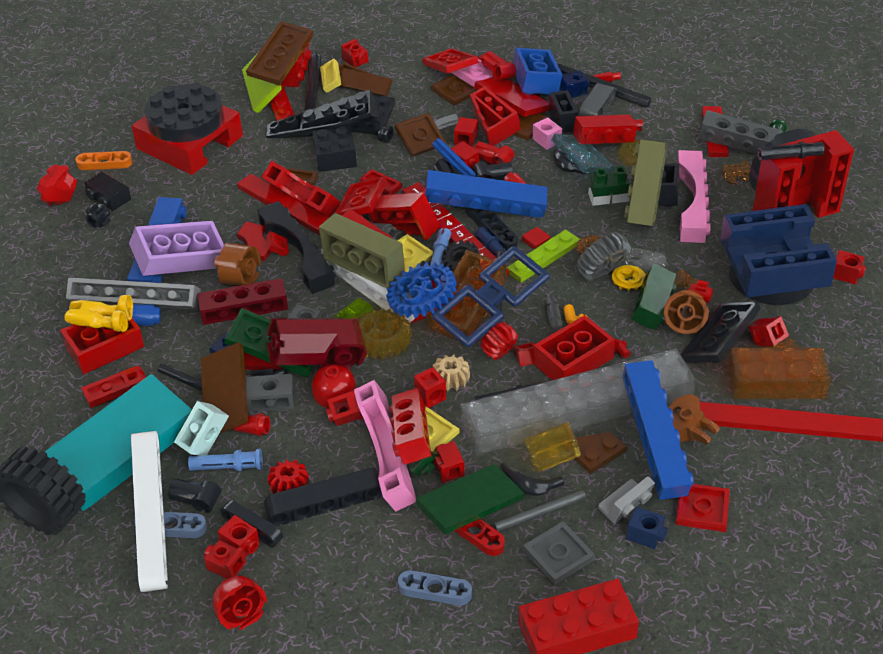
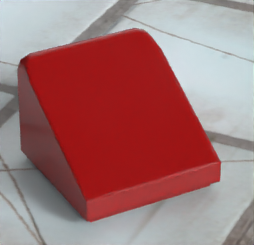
[512,342,535,366]

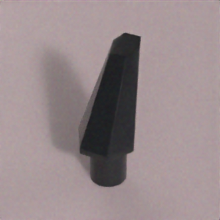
[252,368,288,376]

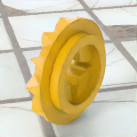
[612,265,646,292]

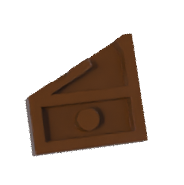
[560,432,627,475]

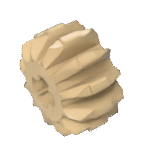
[433,354,470,392]

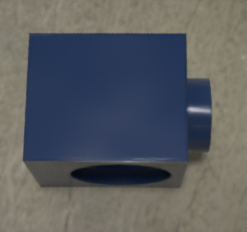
[626,507,668,549]

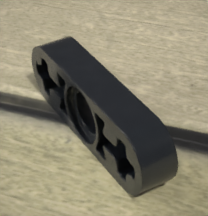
[220,500,283,548]

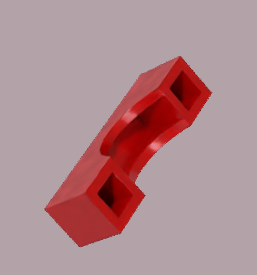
[261,161,341,218]

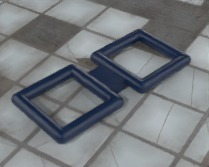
[432,246,550,347]

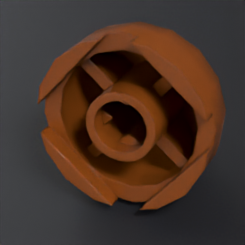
[663,290,709,335]

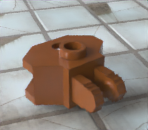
[668,394,720,445]

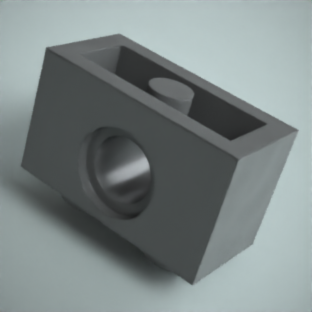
[246,374,294,412]

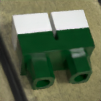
[588,166,630,206]

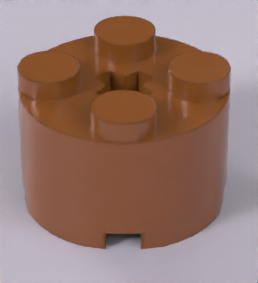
[214,243,261,286]

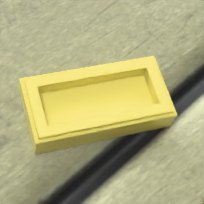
[320,59,341,93]

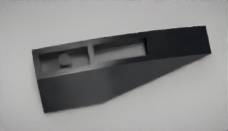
[266,90,379,138]

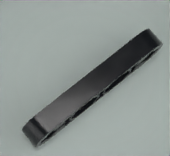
[466,207,518,250]

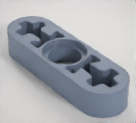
[134,512,207,538]
[398,570,472,605]

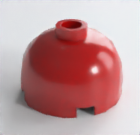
[311,364,357,408]
[212,576,267,630]

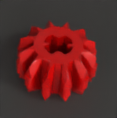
[480,322,518,360]
[267,458,309,494]

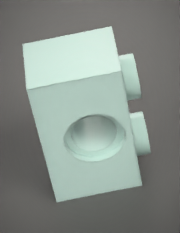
[174,401,229,456]

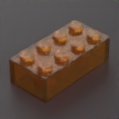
[427,250,507,341]
[728,348,831,399]

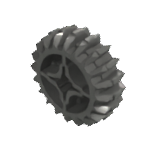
[576,232,631,282]

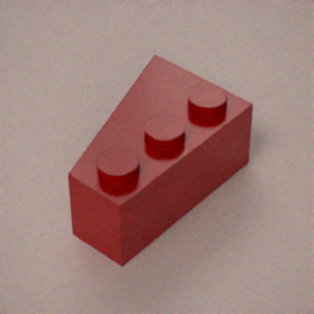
[470,86,521,146]
[368,192,440,240]

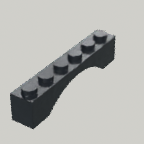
[257,201,336,294]

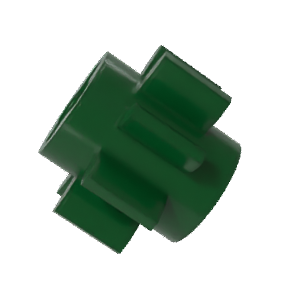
[406,451,435,475]

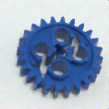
[386,262,457,318]

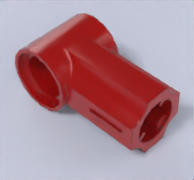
[481,52,516,80]
[475,141,515,165]

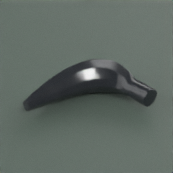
[554,142,587,174]
[501,462,564,496]

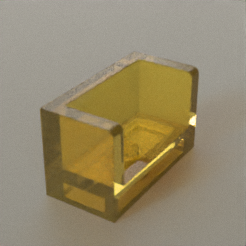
[523,422,581,472]

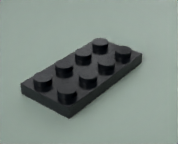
[680,301,761,364]

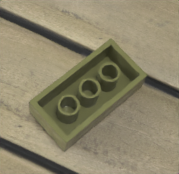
[624,139,668,227]
[319,213,405,288]

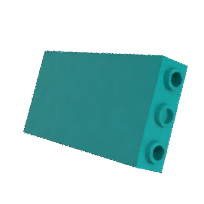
[45,374,192,511]

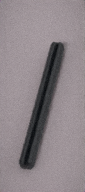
[305,53,322,111]
[558,64,652,108]

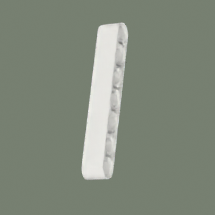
[131,431,168,592]

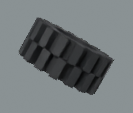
[442,240,482,280]

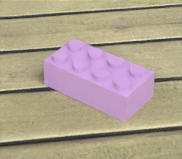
[129,221,224,276]

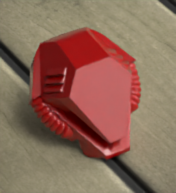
[36,164,77,206]

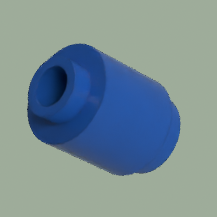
[132,304,161,326]

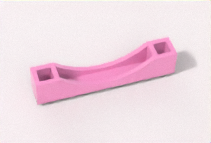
[677,150,710,243]
[354,380,416,512]

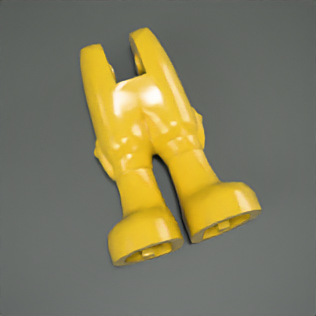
[65,295,133,332]

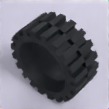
[0,446,86,535]

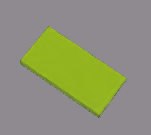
[242,53,282,113]

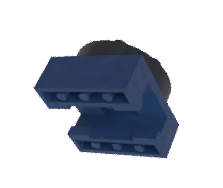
[720,204,837,305]

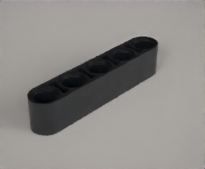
[264,468,383,527]

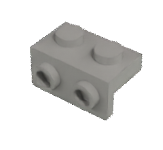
[598,476,655,524]

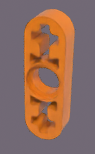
[75,151,133,170]

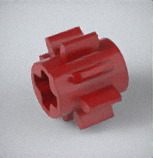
[689,280,714,304]

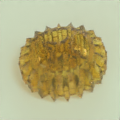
[358,308,412,360]

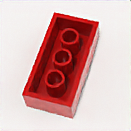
[518,578,639,654]

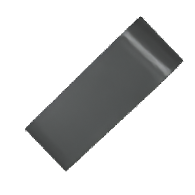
[578,83,616,116]

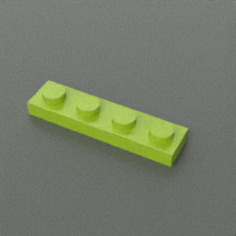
[506,229,580,283]

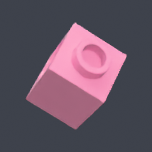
[533,118,562,150]

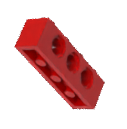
[389,388,431,465]

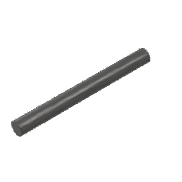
[493,490,586,532]

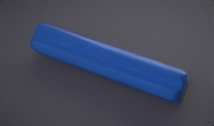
[432,138,476,177]

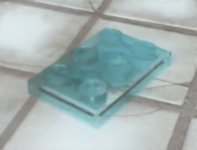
[551,134,615,173]

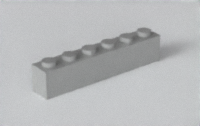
[66,278,201,310]

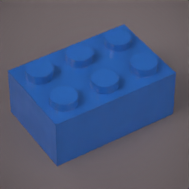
[513,48,562,96]

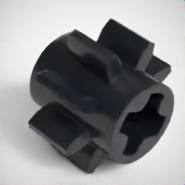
[85,203,111,228]

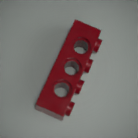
[197,278,288,325]

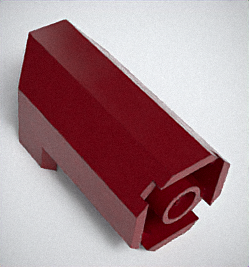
[267,318,367,370]

